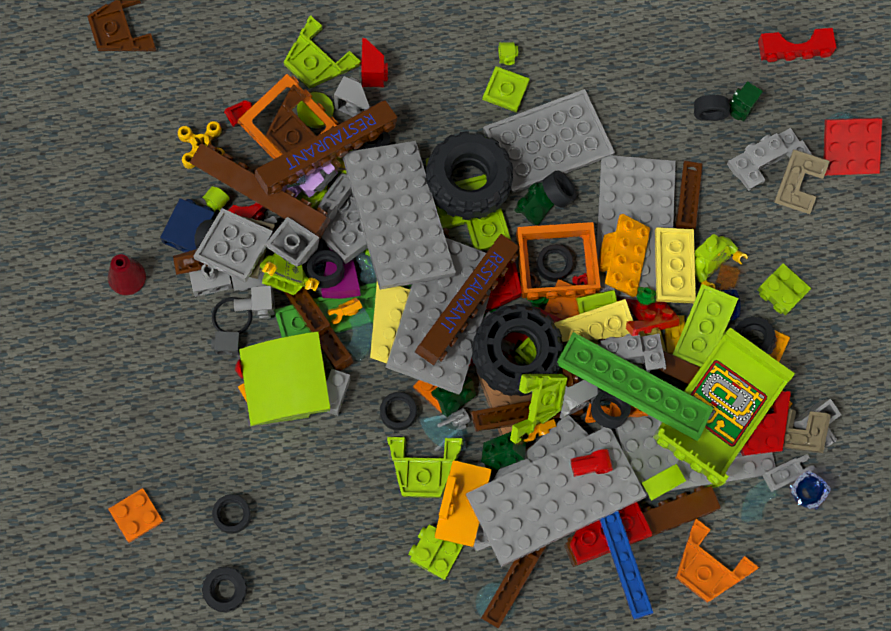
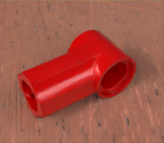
[570,449,613,477]

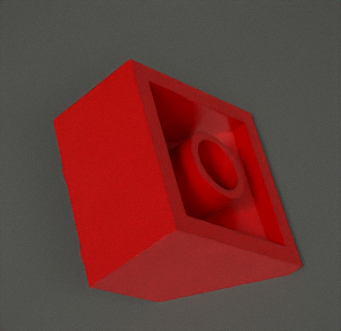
[361,38,388,88]

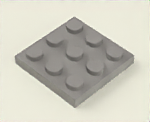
[194,208,274,282]

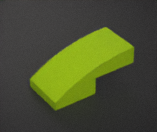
[642,464,686,501]

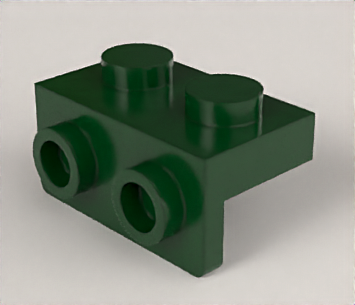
[514,183,554,226]
[431,376,476,417]

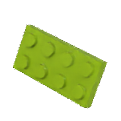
[455,175,511,251]
[673,284,738,367]

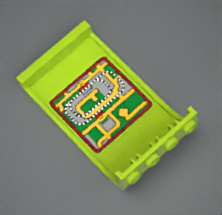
[653,328,795,486]

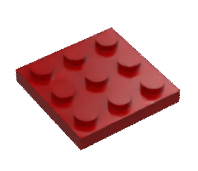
[823,117,882,175]

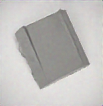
[560,380,601,419]

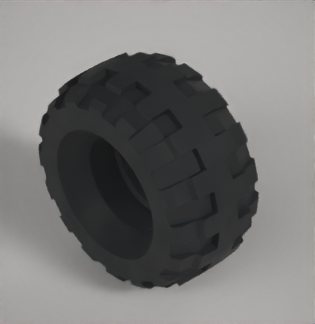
[426,131,513,220]
[472,304,564,396]

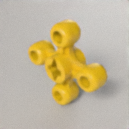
[178,121,225,169]

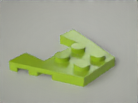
[284,16,361,89]
[510,374,567,444]
[387,437,464,498]

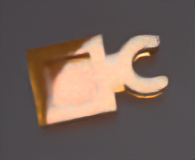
[715,264,740,295]

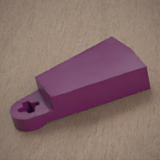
[321,248,361,299]

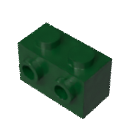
[729,81,763,122]
[481,431,526,472]

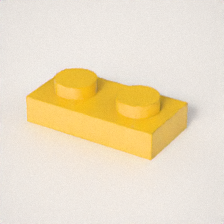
[664,315,685,354]

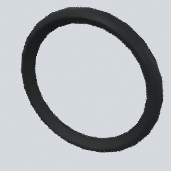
[212,297,252,334]

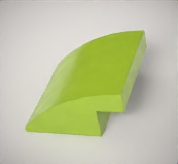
[239,332,330,426]

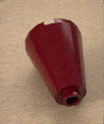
[108,254,146,295]

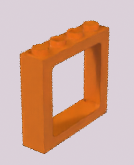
[237,74,339,160]
[516,222,601,300]

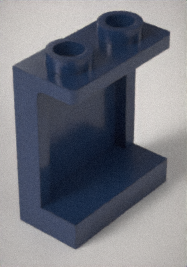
[160,198,216,252]

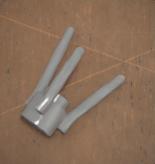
[424,408,470,451]

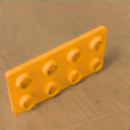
[598,214,650,297]
[435,461,491,547]

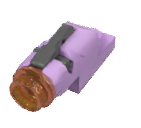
[282,158,342,198]

